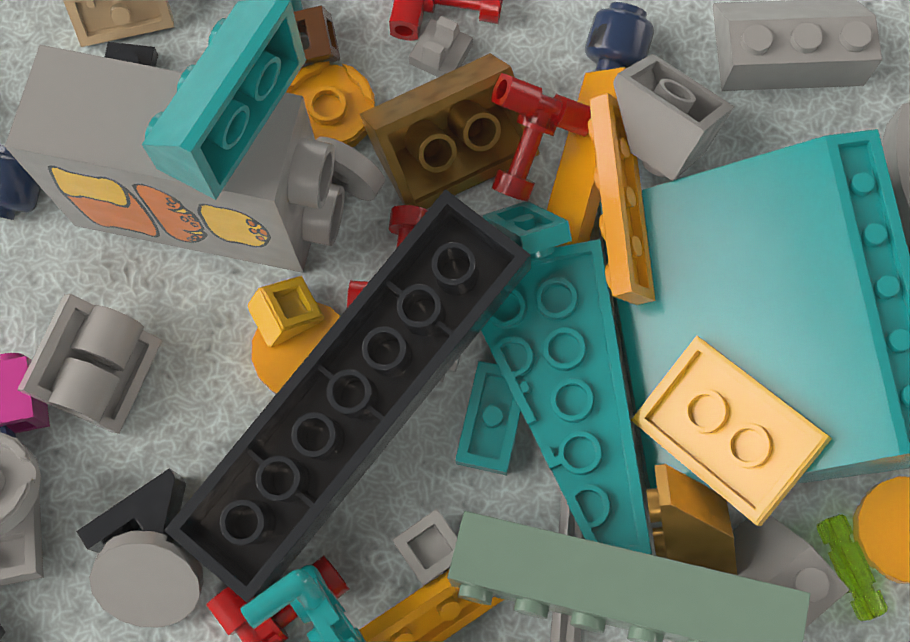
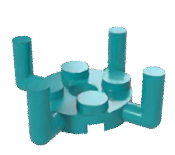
[240,565,366,642]

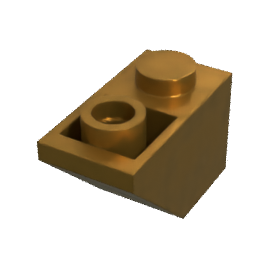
[646,464,737,575]

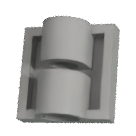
[17,293,162,434]

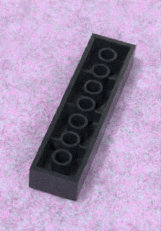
[164,189,531,603]

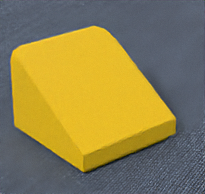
[248,276,325,347]

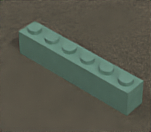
[447,511,811,642]

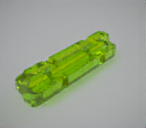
[816,514,888,621]

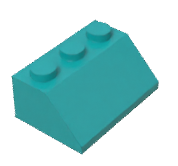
[142,0,306,200]

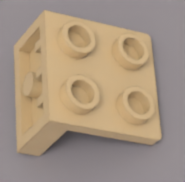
[63,0,174,47]

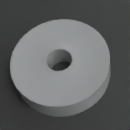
[316,137,385,201]

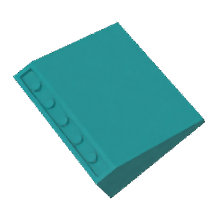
[597,129,910,491]

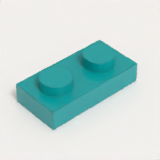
[482,201,572,258]
[455,360,521,476]

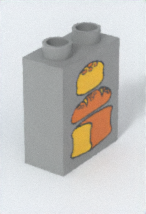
[5,45,345,273]

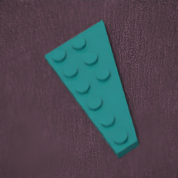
[481,239,652,555]

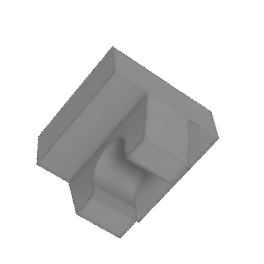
[409,16,473,77]
[392,509,457,586]

